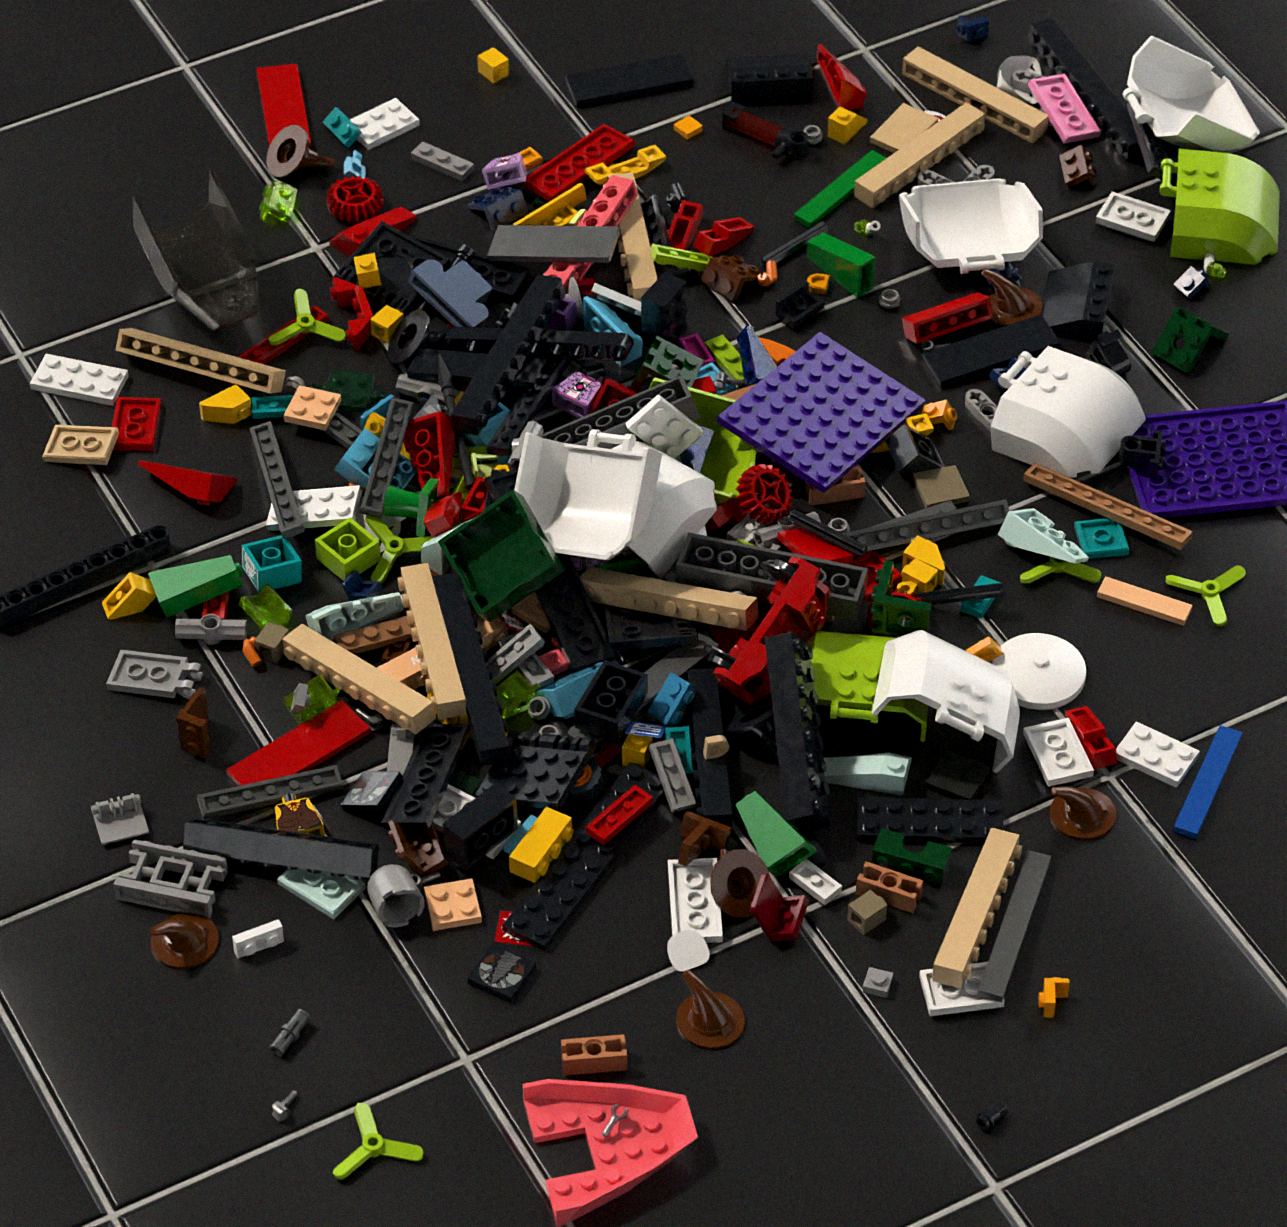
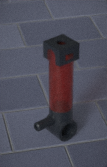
[722,102,808,160]

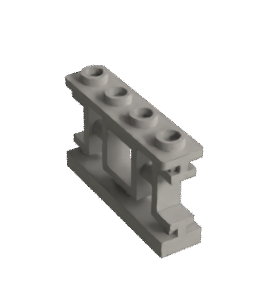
[114,840,228,919]

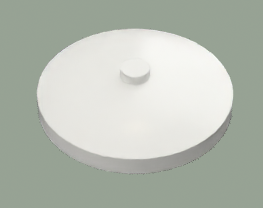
[992,633,1086,710]

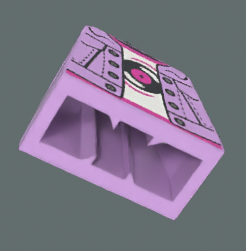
[482,153,527,190]
[552,372,603,418]

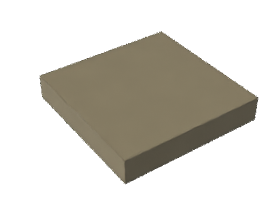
[912,465,970,508]

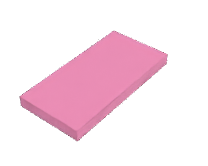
[1028,74,1101,144]

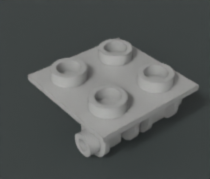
[91,793,149,845]

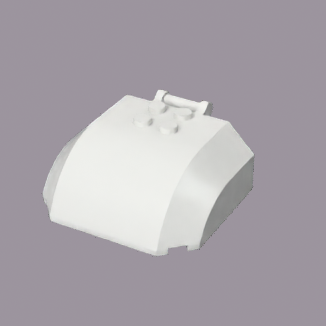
[1122,36,1260,152]
[899,179,1043,274]
[990,346,1145,478]
[514,429,662,561]
[612,441,717,579]
[872,630,1020,773]

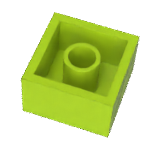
[315,517,381,581]

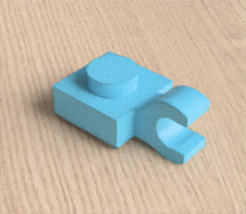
[344,150,365,179]

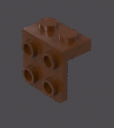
[701,255,763,301]
[176,687,210,759]
[388,819,449,877]

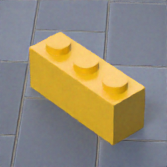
[509,807,574,883]

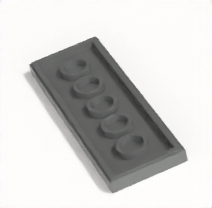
[487,225,620,263]

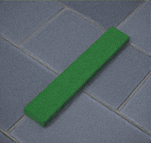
[794,150,887,228]

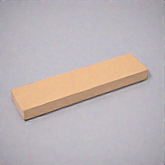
[1097,576,1192,626]

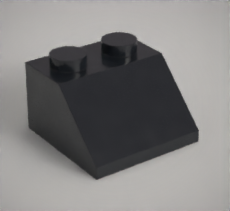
[885,424,945,478]

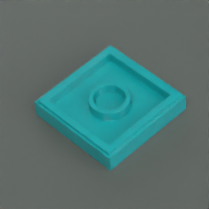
[1074,518,1129,559]

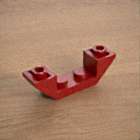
[330,277,373,351]

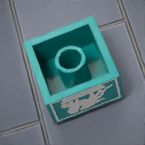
[241,535,302,593]

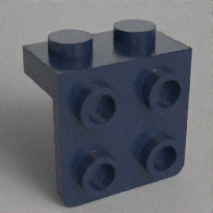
[468,187,529,230]

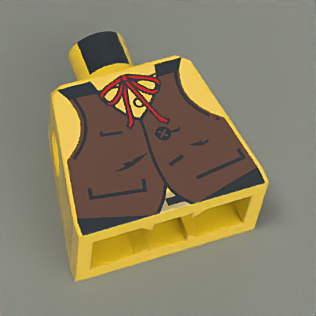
[275,793,325,836]

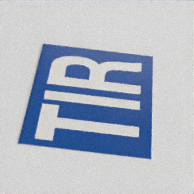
[625,721,667,738]

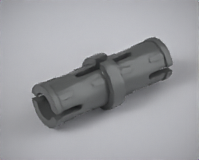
[269,1009,310,1057]

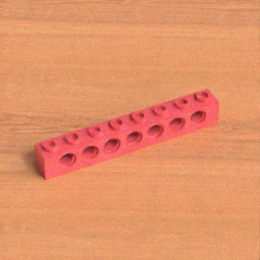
[543,175,638,294]

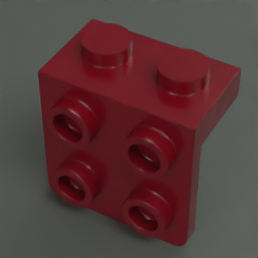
[750,874,809,942]

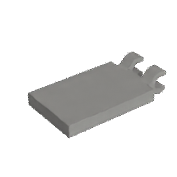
[106,650,203,699]

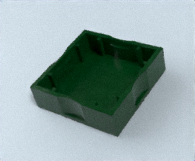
[438,489,565,622]

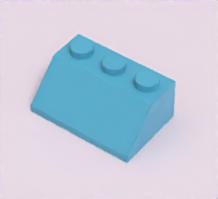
[583,296,643,367]
[535,662,603,719]

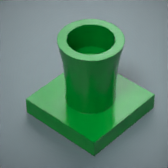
[384,478,439,537]

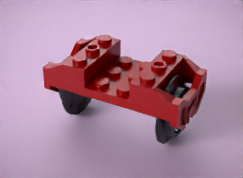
[704,557,831,706]

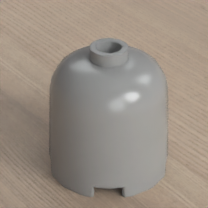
[368,864,424,927]

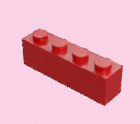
[902,292,993,344]

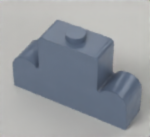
[408,260,492,328]

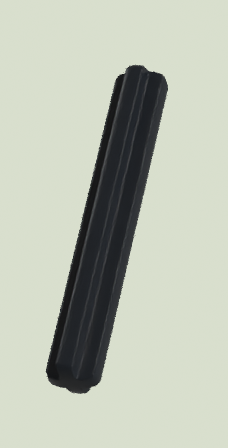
[761,222,828,268]
[788,510,868,557]
[914,583,1004,605]

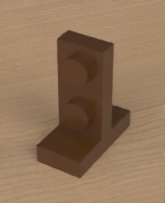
[678,811,732,867]

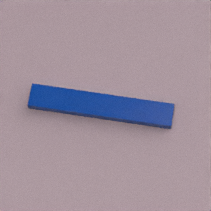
[1173,725,1243,839]

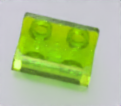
[259,178,297,222]
[239,584,292,630]
[495,670,540,719]
[282,674,340,723]

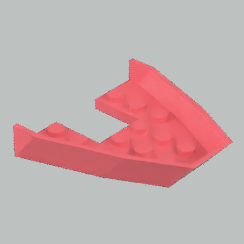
[523,1079,698,1227]

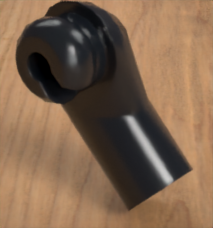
[666,183,686,208]

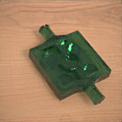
[311,369,387,413]

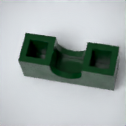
[872,828,952,884]

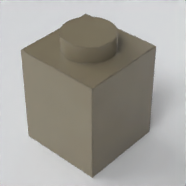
[254,622,289,664]
[847,890,887,935]

